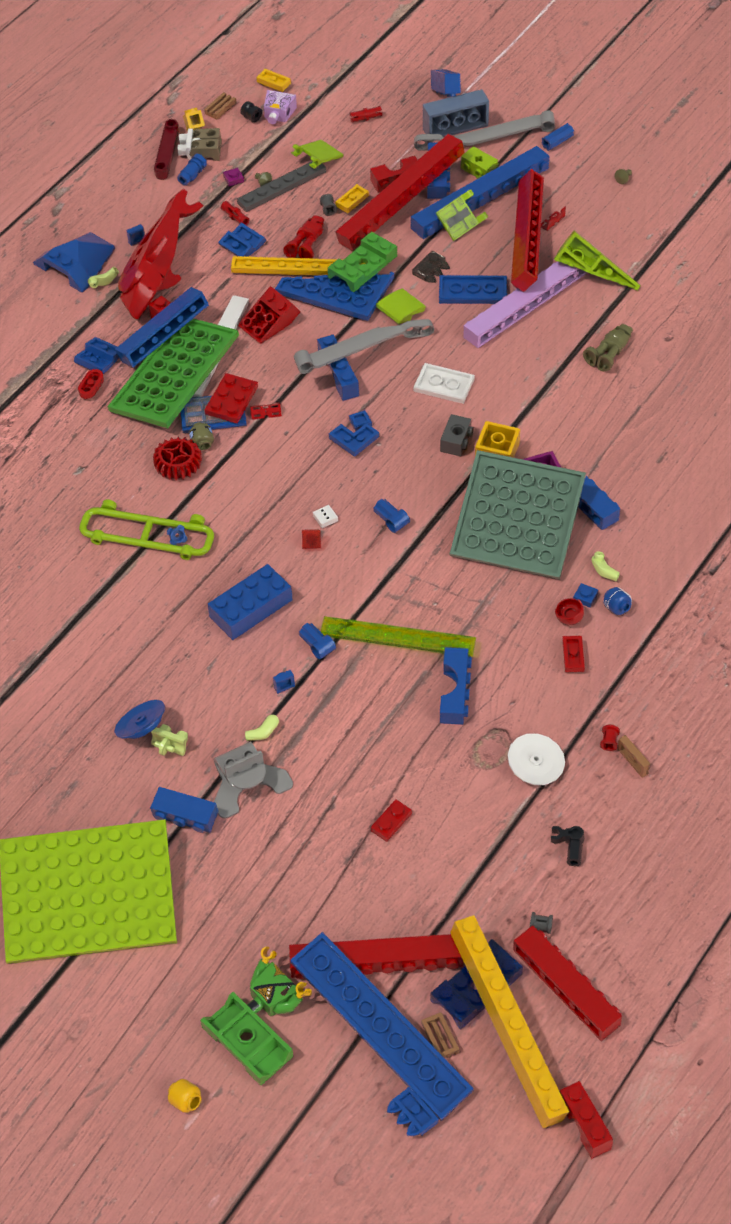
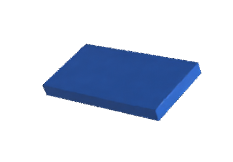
[439,275,507,304]

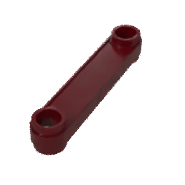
[154,119,179,180]

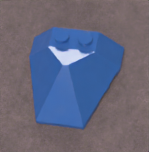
[33,232,115,293]

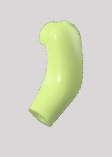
[88,267,119,288]
[592,551,620,582]
[245,715,279,741]

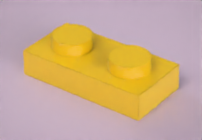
[256,69,291,92]
[335,184,369,213]

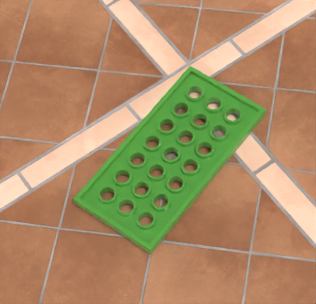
[107,319,239,428]

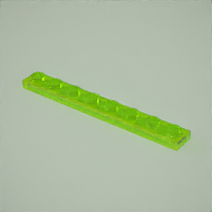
[320,616,476,657]

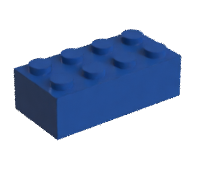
[208,564,293,640]

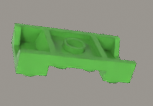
[328,231,397,292]
[200,992,294,1086]

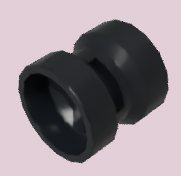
[240,101,262,122]

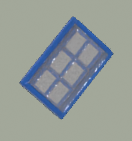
[181,395,247,433]

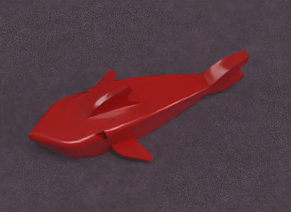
[118,189,204,320]

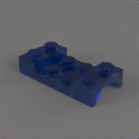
[430,939,523,1030]

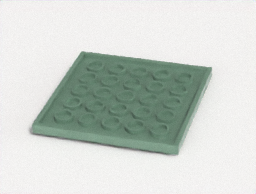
[450,450,586,580]

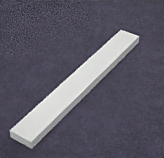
[192,295,249,398]

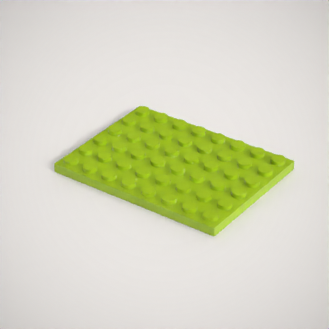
[0,819,177,964]

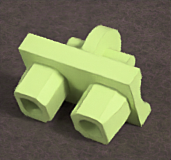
[151,724,188,756]

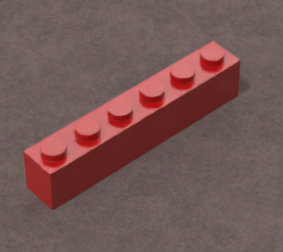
[513,925,622,1041]

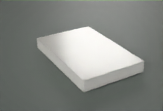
[413,363,475,404]

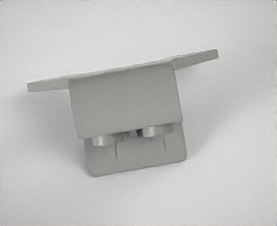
[214,742,293,819]

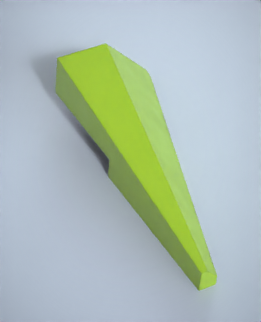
[554,230,641,290]

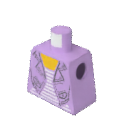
[264,90,297,124]

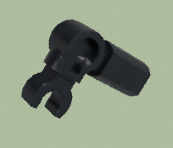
[551,826,584,866]

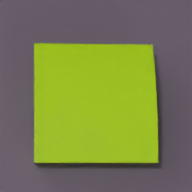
[376,288,426,324]

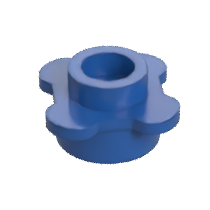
[167,525,187,545]

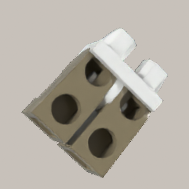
[178,128,222,161]

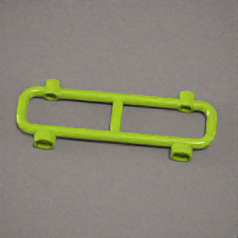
[79,499,214,560]

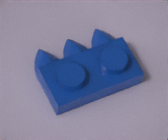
[387,1087,439,1136]

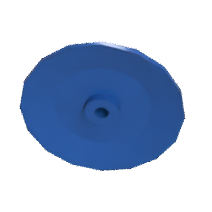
[114,700,166,739]

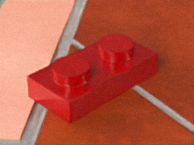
[562,636,585,672]
[370,799,412,842]

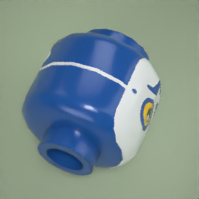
[603,587,632,615]

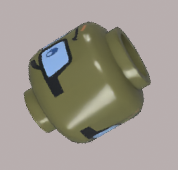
[189,422,214,450]

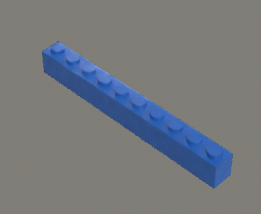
[411,146,550,239]

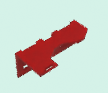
[541,206,566,231]
[250,402,282,419]

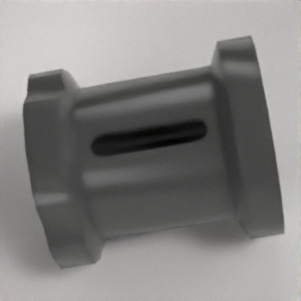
[320,194,337,216]
[530,912,553,934]

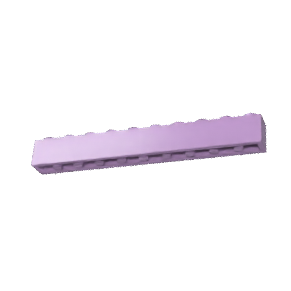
[464,262,588,348]

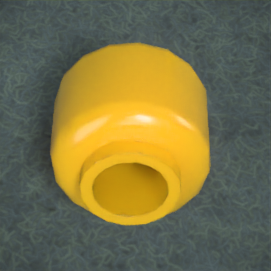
[168,1079,201,1113]

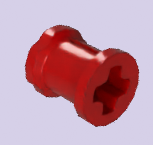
[600,725,620,751]

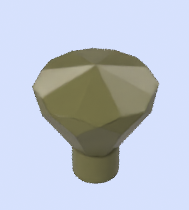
[615,169,632,185]
[255,172,272,186]

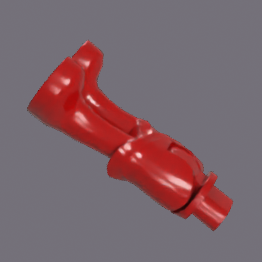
[283,215,325,259]

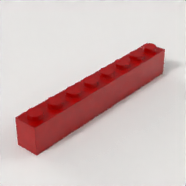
[289,934,463,979]

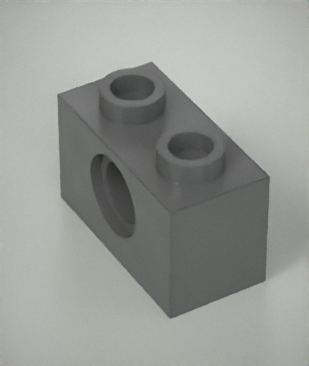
[440,414,474,457]

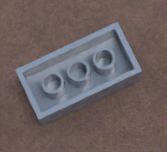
[423,89,489,137]

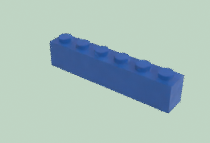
[115,287,209,367]

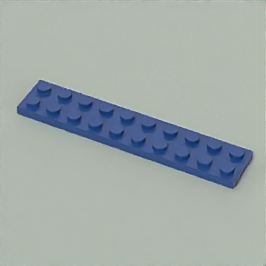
[290,932,474,1121]

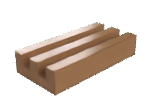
[204,92,236,120]
[618,735,650,778]
[421,1012,459,1058]

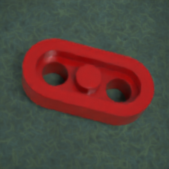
[78,369,104,399]

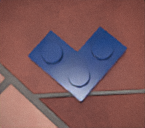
[329,423,379,457]

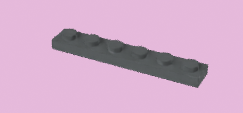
[237,161,326,212]

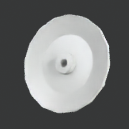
[507,734,565,785]

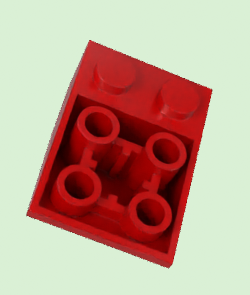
[238,286,301,344]

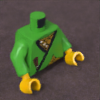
[247,946,312,1016]

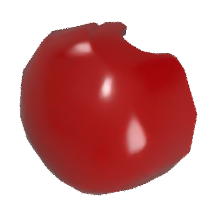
[555,598,584,625]

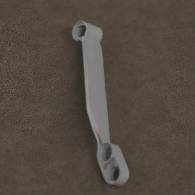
[414,110,555,151]
[294,319,434,374]

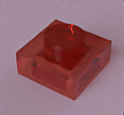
[302,529,321,549]

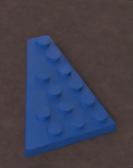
[275,272,394,321]

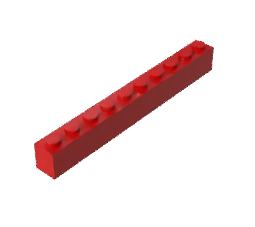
[335,134,465,251]
[511,169,544,292]

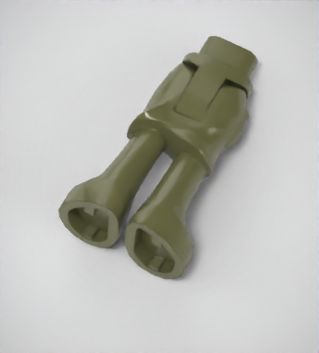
[583,324,633,371]

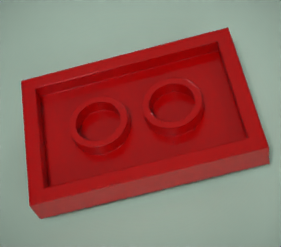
[204,373,258,424]

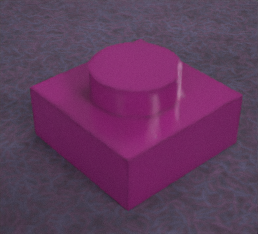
[223,167,244,187]

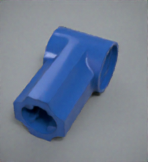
[373,499,410,533]
[299,623,336,660]

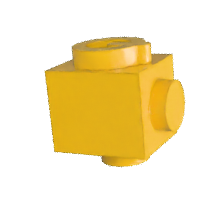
[183,108,205,132]

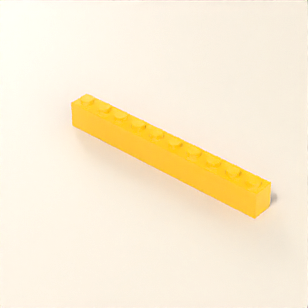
[450,915,569,1129]

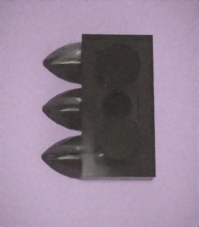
[412,251,450,283]

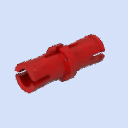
[349,106,383,123]
[220,201,250,225]

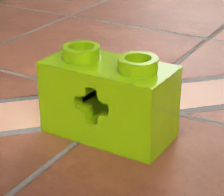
[461,146,498,178]

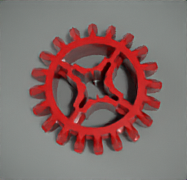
[153,436,202,481]

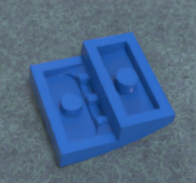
[218,223,266,257]
[74,337,119,374]

